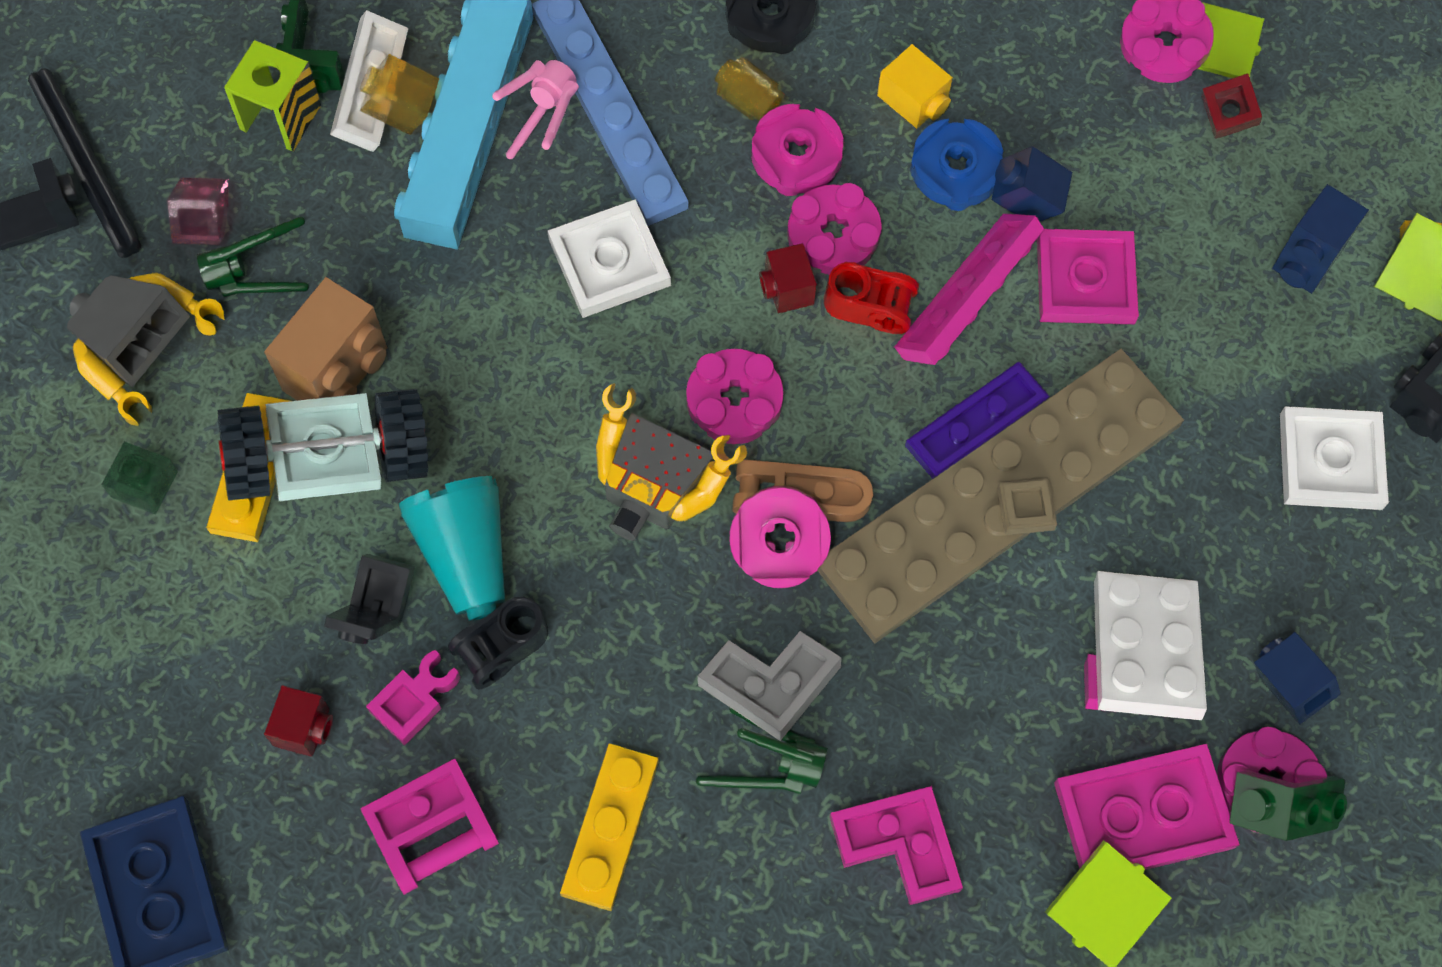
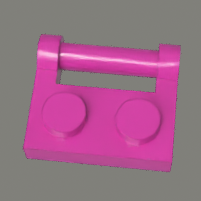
[360,759,499,895]

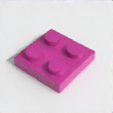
[1037,229,1139,325]

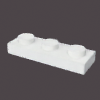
[330,10,408,152]

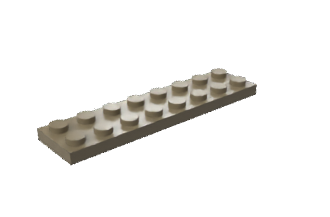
[817,348,1184,644]

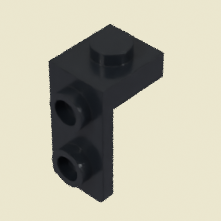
[0,158,79,251]
[1390,333,1442,443]
[324,554,415,644]

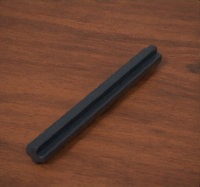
[28,68,142,258]

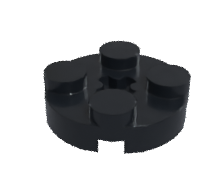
[725,0,816,54]

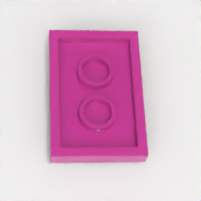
[1054,744,1240,870]

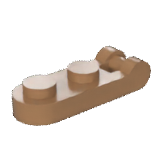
[732,460,873,522]

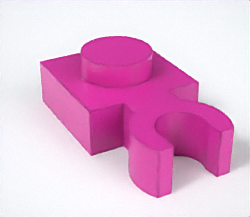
[366,650,460,746]

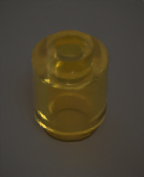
[715,57,785,121]

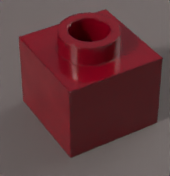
[1201,73,1262,139]
[759,243,817,313]
[264,685,333,757]

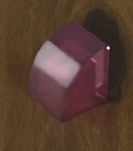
[167,178,228,245]

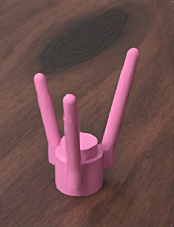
[492,60,579,159]

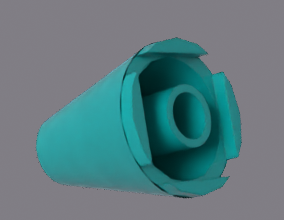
[399,476,505,622]

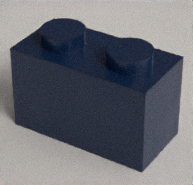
[1272,184,1369,294]

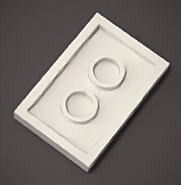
[1094,571,1207,720]

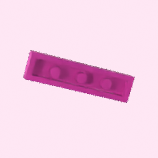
[894,214,1044,365]

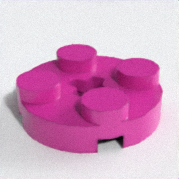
[1120,0,1214,83]
[751,104,843,196]
[787,183,882,275]
[686,349,783,444]
[730,486,831,588]
[1217,727,1327,833]

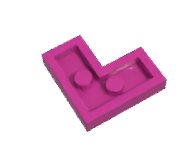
[829,786,963,905]

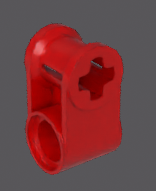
[824,262,919,334]

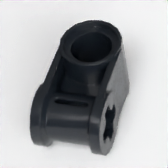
[448,597,548,690]

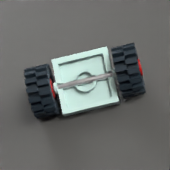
[217,389,428,501]

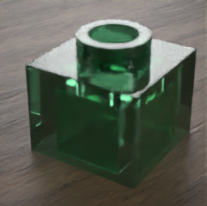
[101,441,178,515]

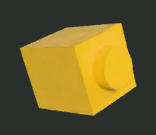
[877,44,953,129]

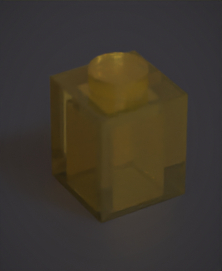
[360,54,439,135]

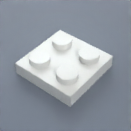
[548,199,671,318]
[1280,406,1389,510]

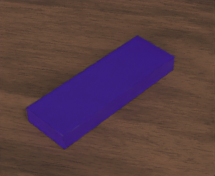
[905,362,1050,479]

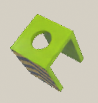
[224,40,321,151]

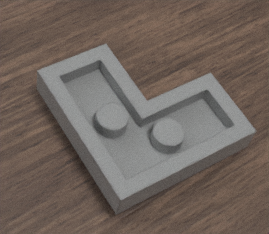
[697,631,841,741]

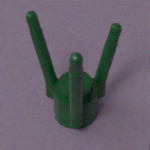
[197,217,309,297]
[696,707,828,794]

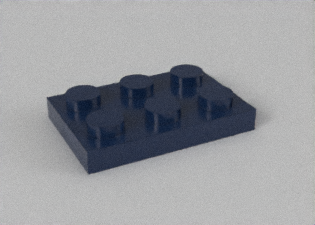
[80,796,229,967]

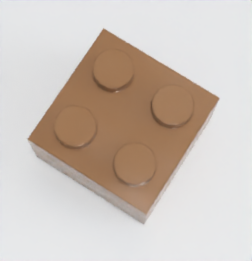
[264,277,387,401]

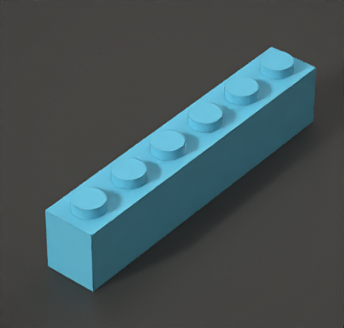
[394,0,533,250]

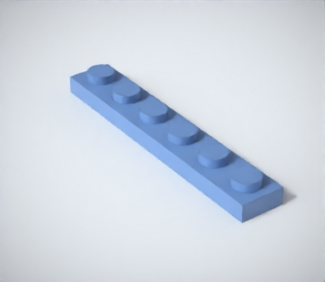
[532,0,688,226]

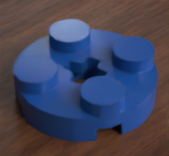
[910,119,1003,211]

